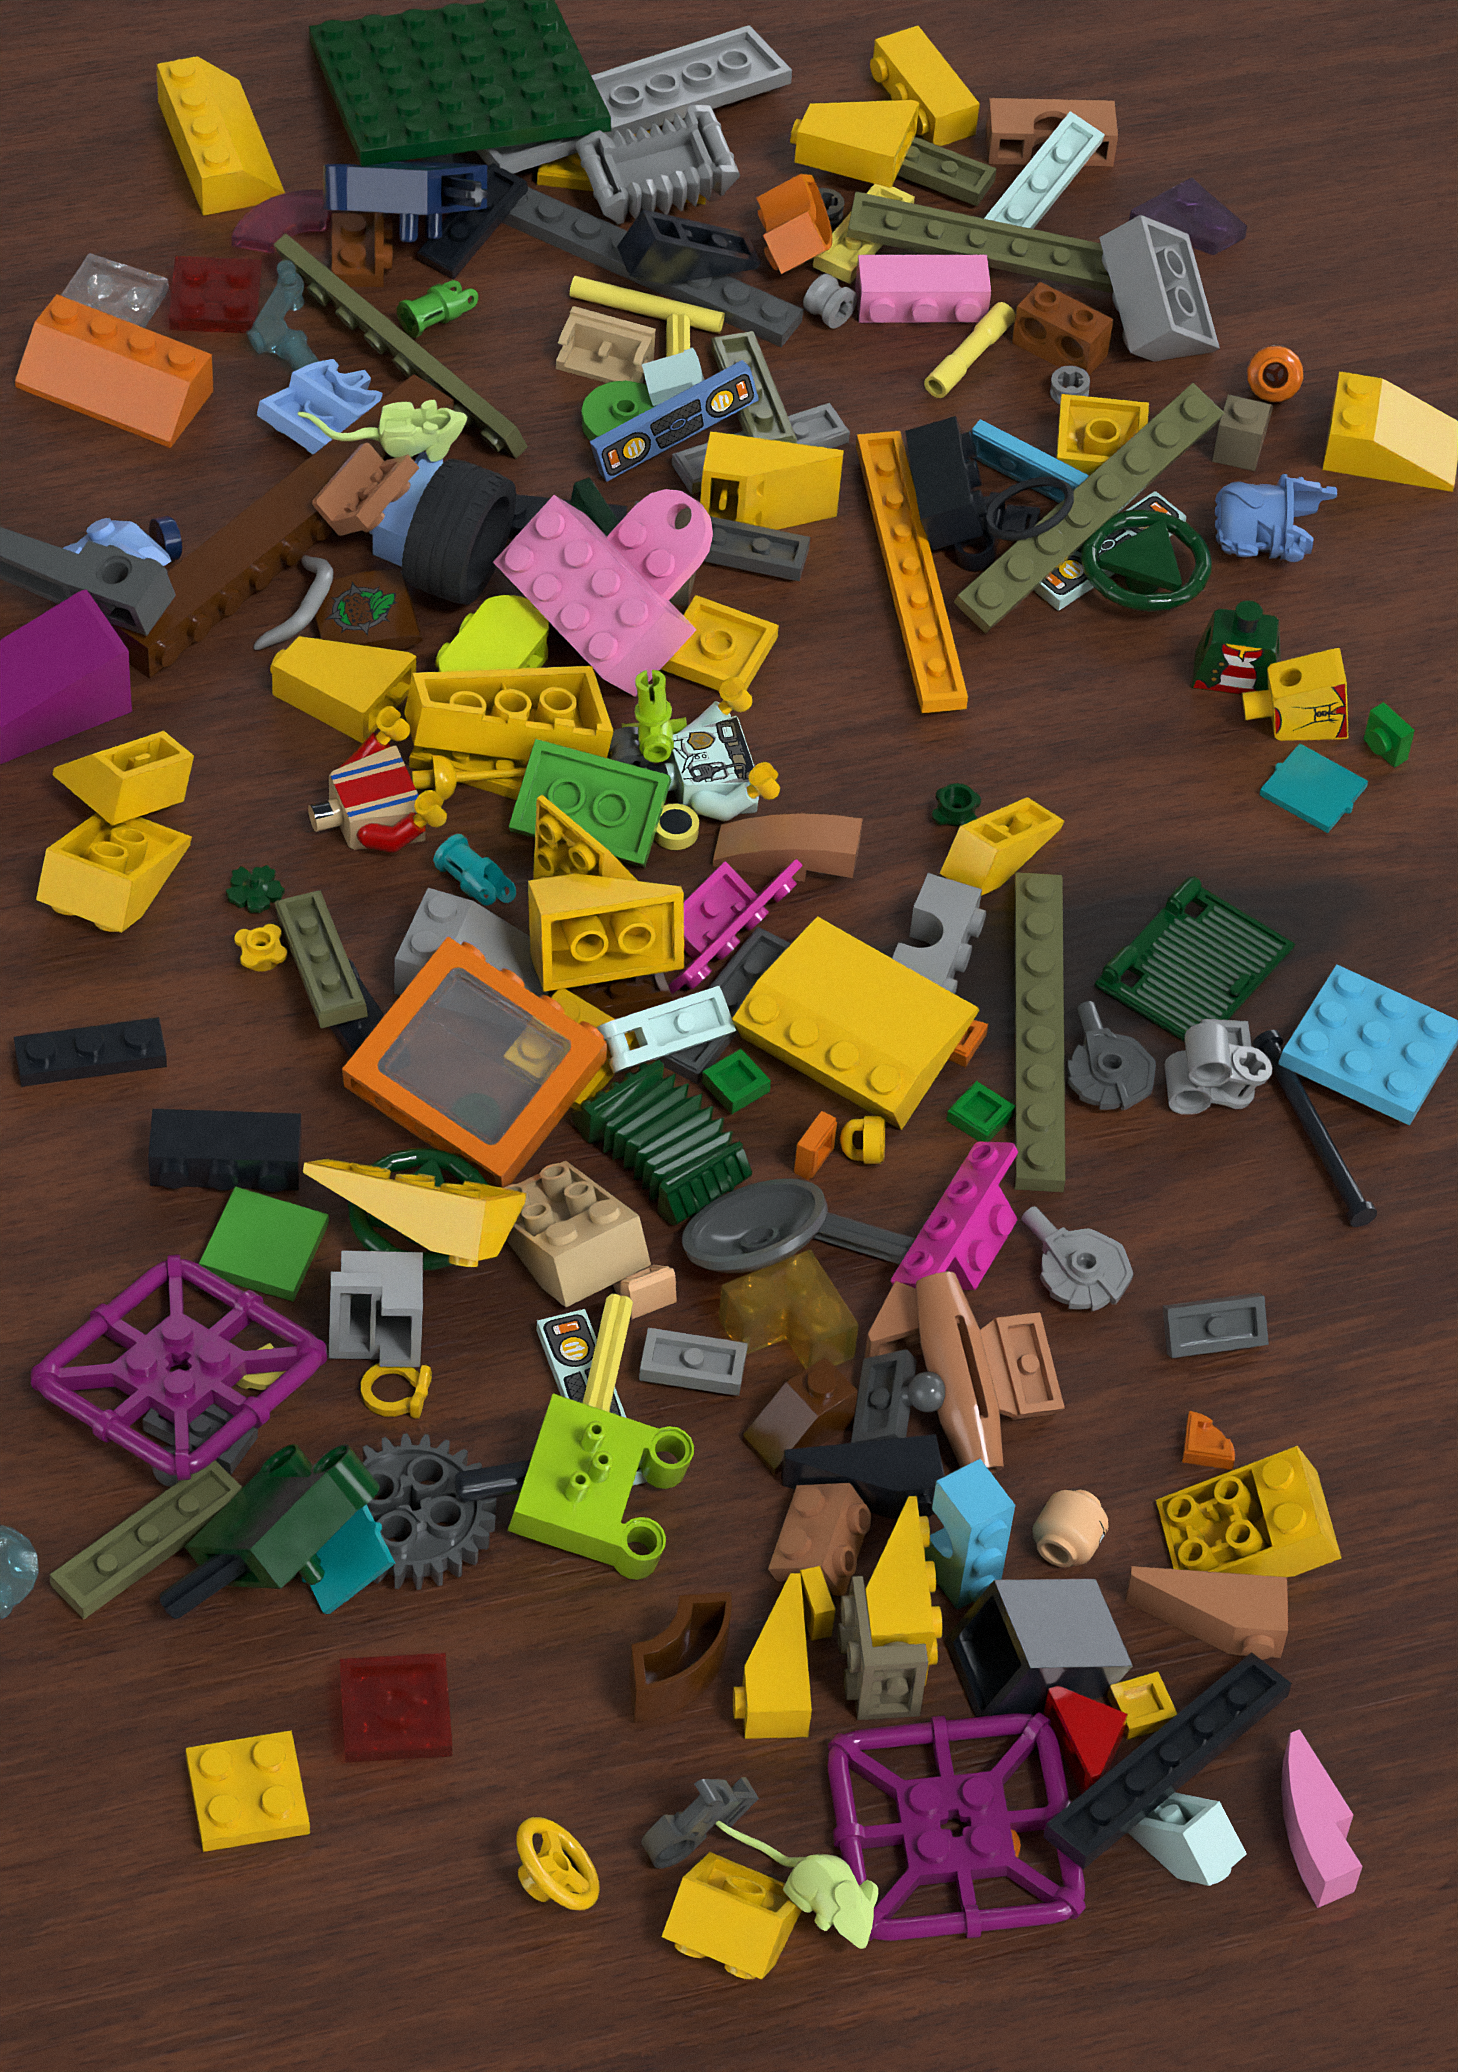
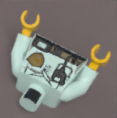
[645,676,780,821]

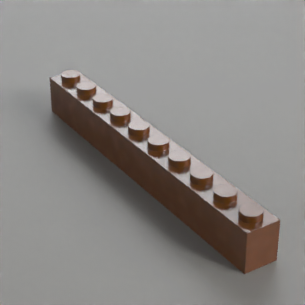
[110,374,454,679]

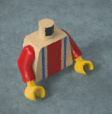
[308,706,447,853]

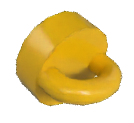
[840,1116,885,1164]

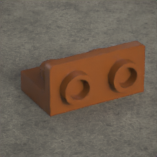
[332,212,392,287]

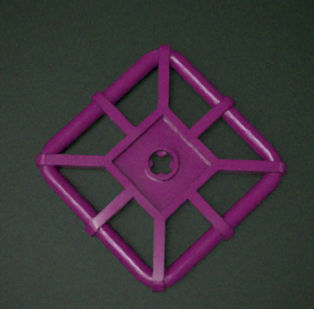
[31,1254,327,1481]
[827,1713,1086,1941]

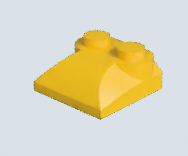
[1056,394,1149,476]

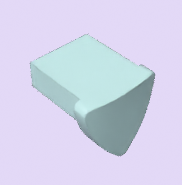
[642,348,705,406]

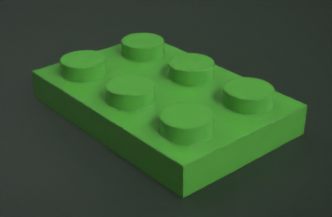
[509,739,672,868]

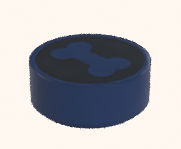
[149,516,182,561]

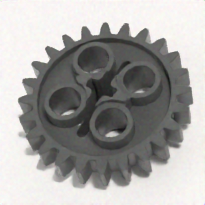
[362,1434,496,1590]

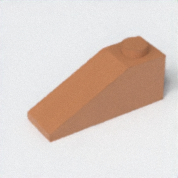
[1125,1566,1288,1660]

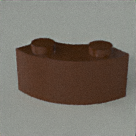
[629,1592,732,1723]

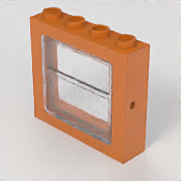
[342,937,607,1188]

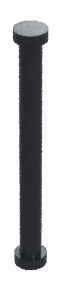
[1253,1030,1377,1227]

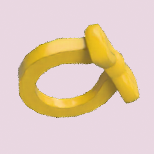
[361,1363,432,1419]

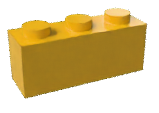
[870,26,980,146]

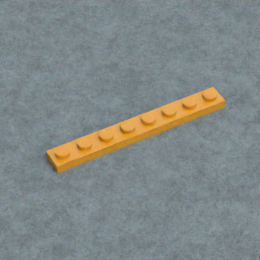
[856,431,968,713]

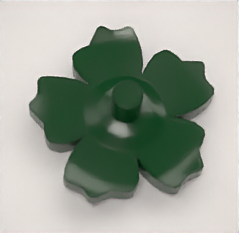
[226,865,285,913]

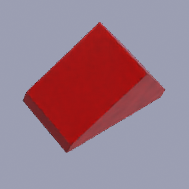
[1043,1686,1128,1794]

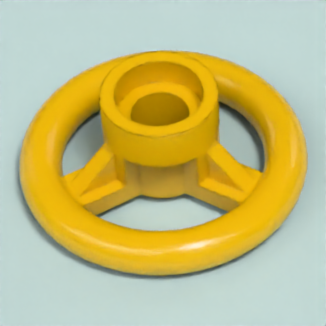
[516,1817,600,1911]

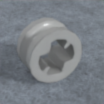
[1050,365,1090,404]

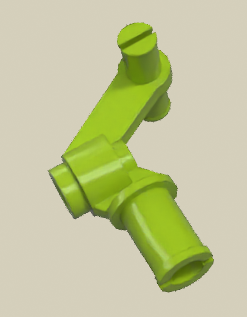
[622,670,687,763]

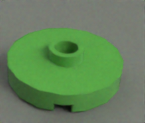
[581,380,657,441]

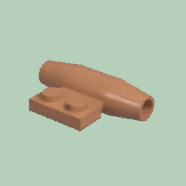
[916,1272,1065,1474]

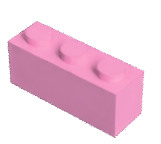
[855,255,991,323]

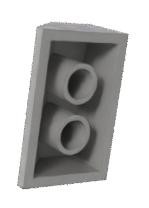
[1099,215,1220,362]

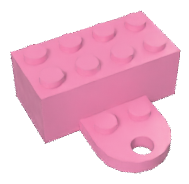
[493,489,713,697]

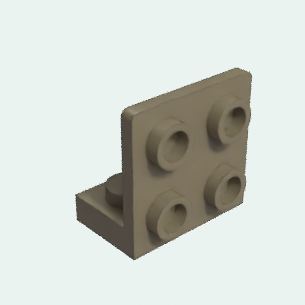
[837,1576,928,1720]

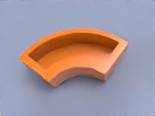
[756,174,833,274]

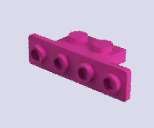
[668,858,803,994]
[891,1141,1018,1291]

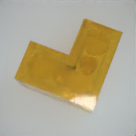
[719,1249,859,1369]

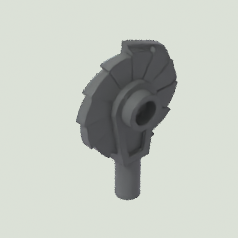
[1067,1001,1156,1110]

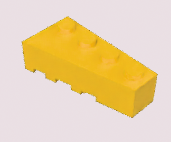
[404,666,614,761]

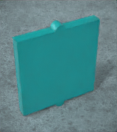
[1259,743,1368,833]
[302,1505,396,1614]

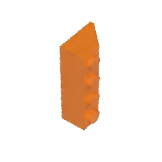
[15,294,213,448]

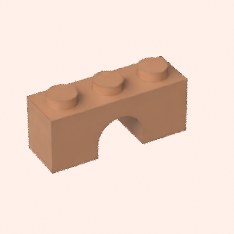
[986,98,1118,167]

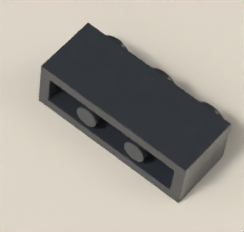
[905,416,988,550]
[148,1108,302,1192]

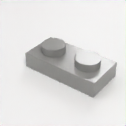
[639,1328,748,1396]

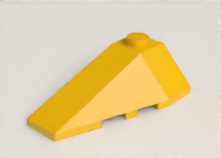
[303,1159,527,1267]

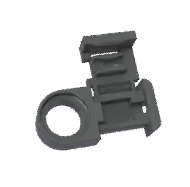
[641,1777,759,1869]

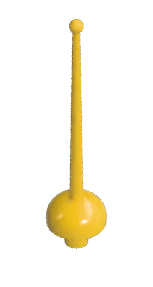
[412,755,526,801]

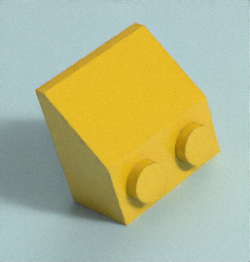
[662,1852,802,1979]

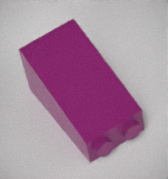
[0,589,132,764]

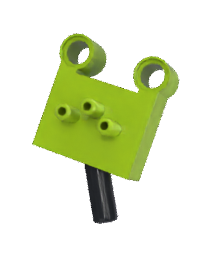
[455,1394,694,1580]

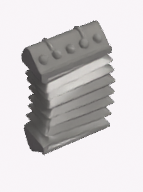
[575,105,740,225]

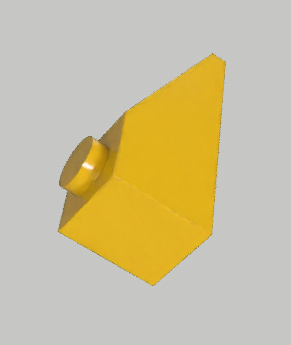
[940,797,1064,896]
[733,1573,812,1739]

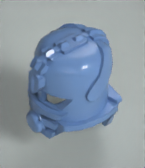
[1215,474,1337,562]

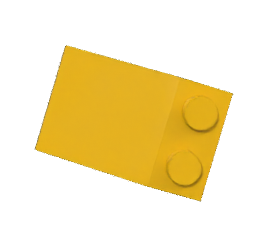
[1322,371,1458,492]
[36,813,192,933]
[528,873,684,992]

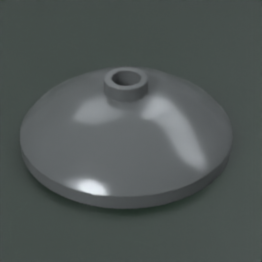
[682,1179,828,1273]

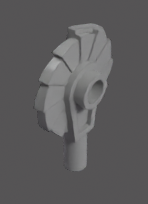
[1021,1206,1133,1312]

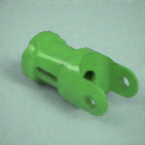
[396,280,478,338]

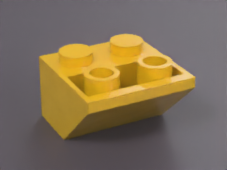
[53,731,194,826]

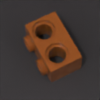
[1012,282,1113,376]

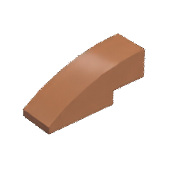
[713,813,863,882]

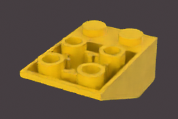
[700,431,844,530]
[533,795,638,881]
[1156,1446,1341,1577]
[865,1496,942,1686]

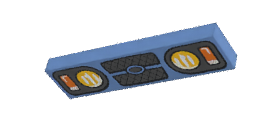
[590,360,759,482]

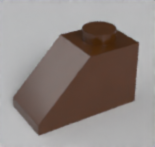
[743,1357,858,1475]

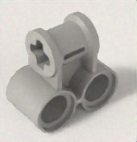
[1164,1022,1272,1114]

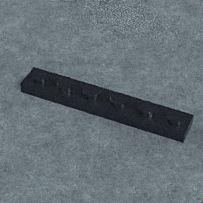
[1043,1652,1292,1870]

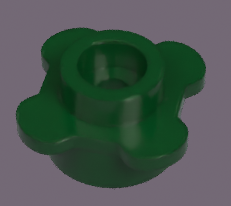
[932,783,981,826]

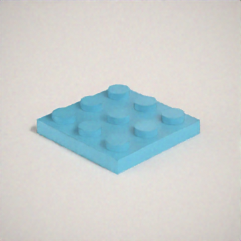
[1278,965,1458,1126]

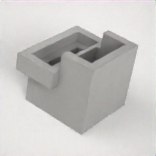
[329,1251,423,1367]

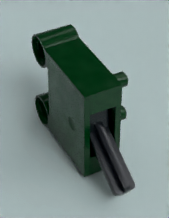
[159,1444,380,1619]

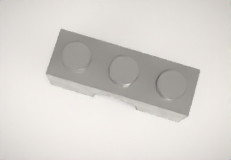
[892,873,986,994]

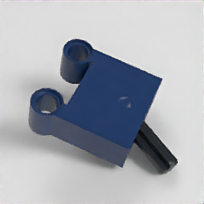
[323,160,488,242]

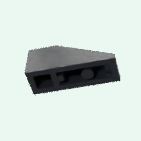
[617,209,761,284]
[781,1434,945,1519]

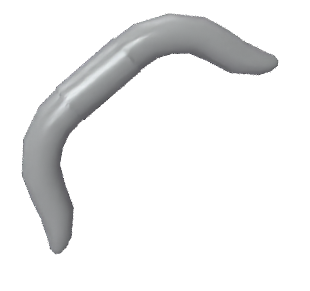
[254,555,333,650]

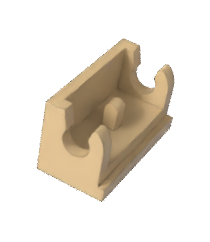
[556,306,656,383]

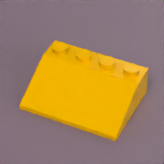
[732,916,979,1130]

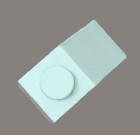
[1128,1792,1247,1886]

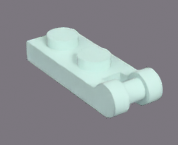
[597,985,737,1074]

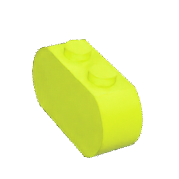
[435,595,549,672]

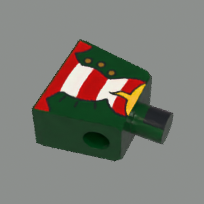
[1191,600,1281,695]

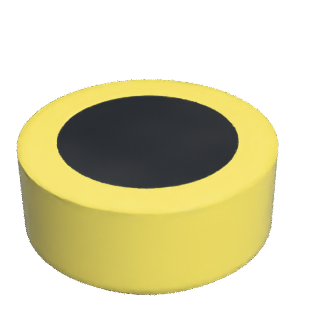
[654,804,699,850]

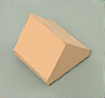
[613,1265,677,1319]

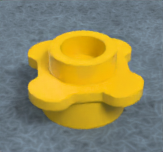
[234,924,287,972]

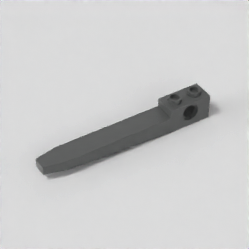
[0,527,176,636]

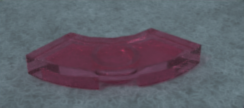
[232,189,333,253]

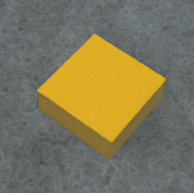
[800,1566,835,1641]
[1107,1672,1177,1740]

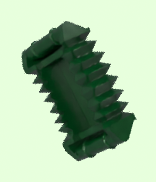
[570,1059,752,1226]

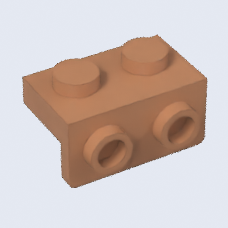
[312,443,419,536]
[768,1483,871,1596]

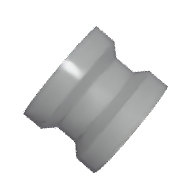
[803,273,858,329]

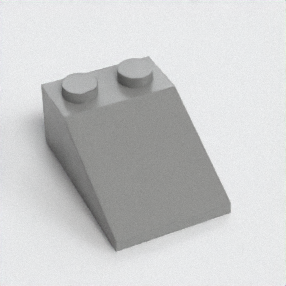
[394,888,549,1032]

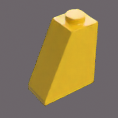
[790,100,919,188]
[270,636,416,743]

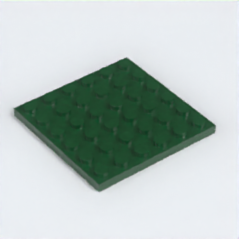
[309,0,611,166]

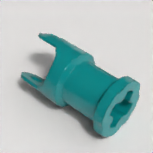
[433,834,516,906]

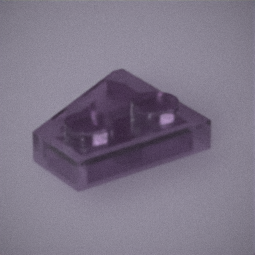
[1129,177,1247,255]

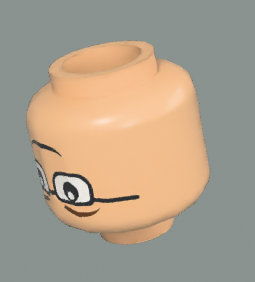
[1032,1490,1109,1568]

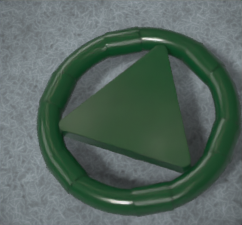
[1081,509,1212,612]
[348,1148,488,1271]

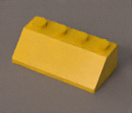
[157,56,286,216]

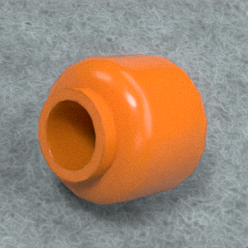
[1247,345,1304,403]

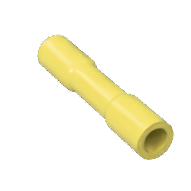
[924,302,1016,398]

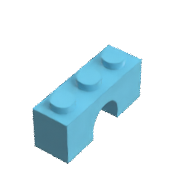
[925,1459,1015,1610]

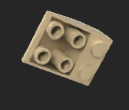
[503,1160,651,1307]

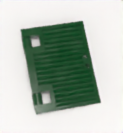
[1094,876,1296,1042]

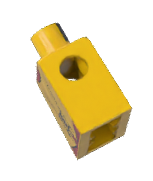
[1242,648,1348,741]

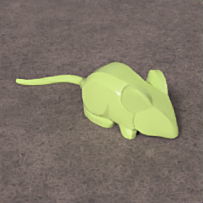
[297,400,467,462]
[715,1821,878,1949]

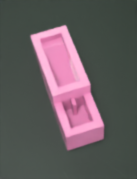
[1281,1729,1363,1908]

